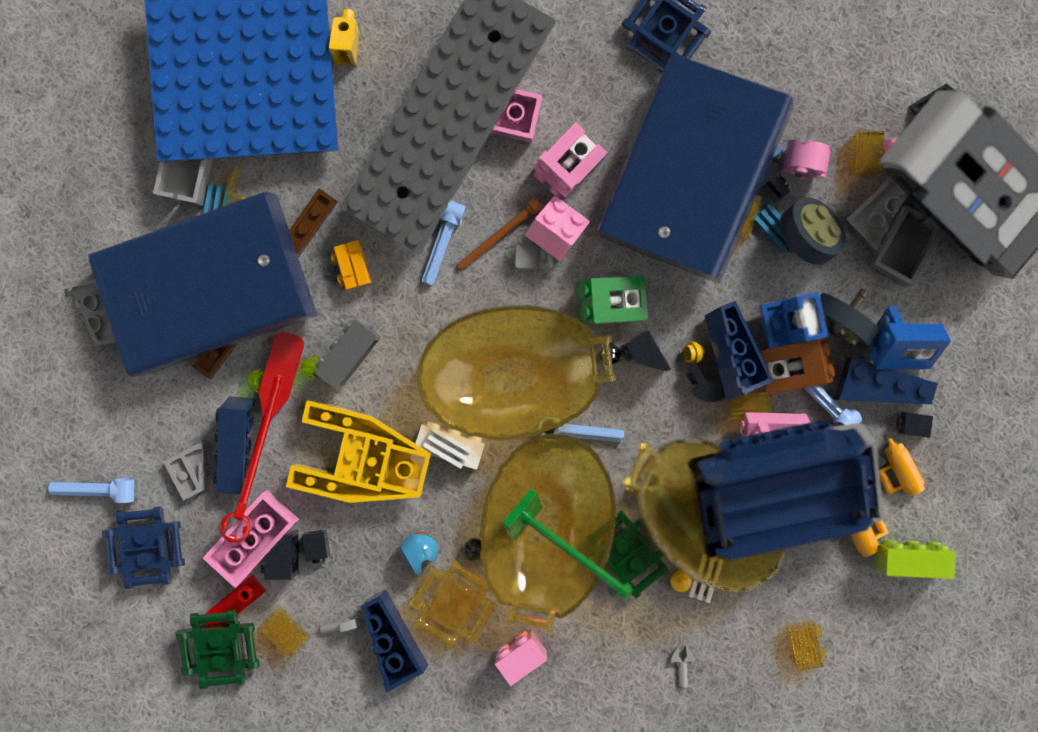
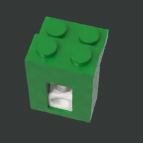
[576,276,648,325]

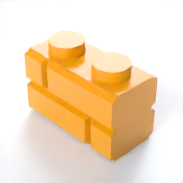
[331,240,372,291]

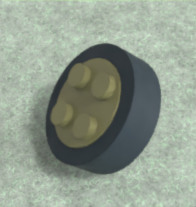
[780,197,846,265]
[820,288,880,347]

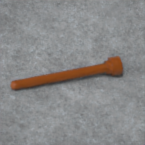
[457,196,544,270]

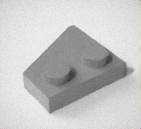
[163,442,205,501]

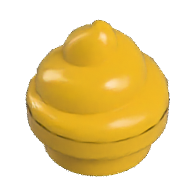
[683,342,707,364]
[670,570,692,592]

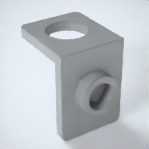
[514,245,553,269]

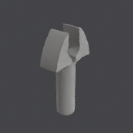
[320,617,360,634]
[670,646,695,688]

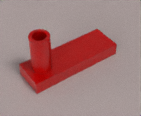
[205,574,266,625]

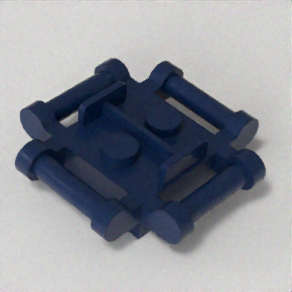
[621,0,711,73]
[102,506,185,589]

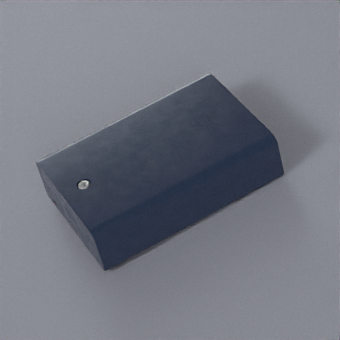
[596,54,794,284]
[88,191,317,377]

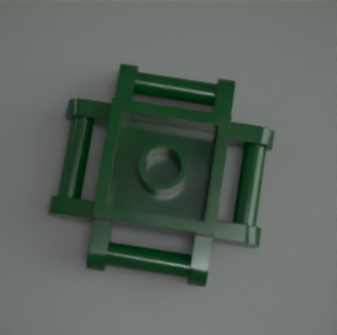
[587,510,674,599]
[175,609,260,689]

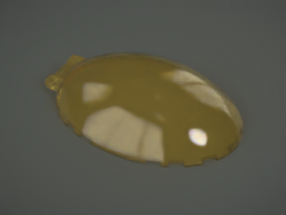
[417,305,616,440]
[480,434,616,633]
[622,438,787,593]

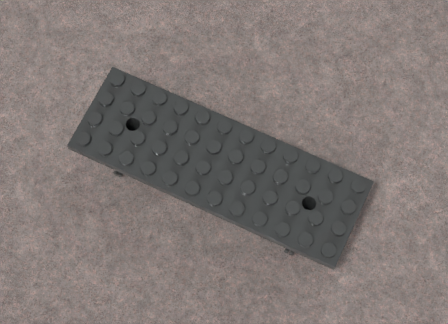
[341,0,556,255]

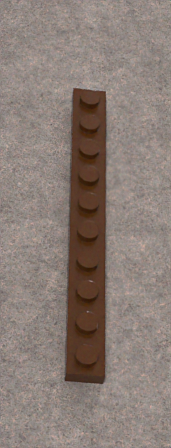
[192,188,338,379]

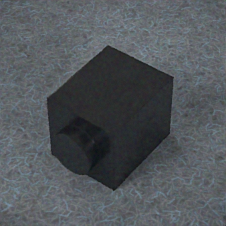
[896,412,933,438]
[302,529,330,564]

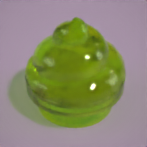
[299,355,319,378]
[247,370,264,392]

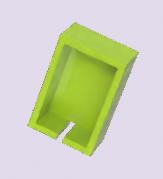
[875,539,956,579]

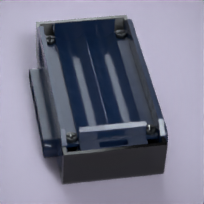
[687,420,883,560]

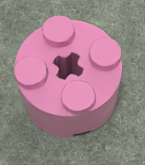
[782,140,831,180]

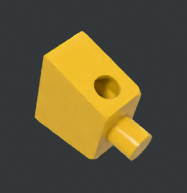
[329,9,359,66]

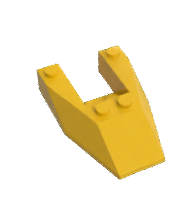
[286,400,431,503]

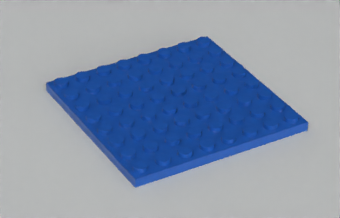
[145,0,339,162]

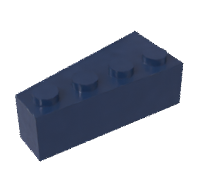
[705,301,774,402]
[834,357,938,405]
[213,396,256,494]
[361,589,428,693]

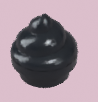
[599,341,622,365]
[464,538,486,561]

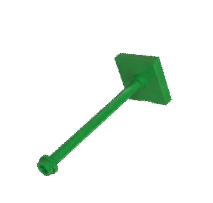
[502,488,633,601]

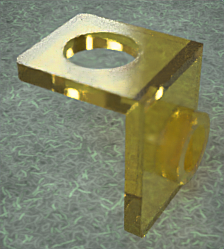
[226,166,247,200]

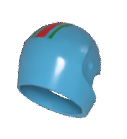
[400,532,438,576]

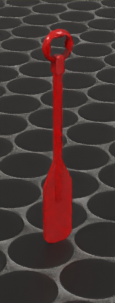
[219,332,304,543]

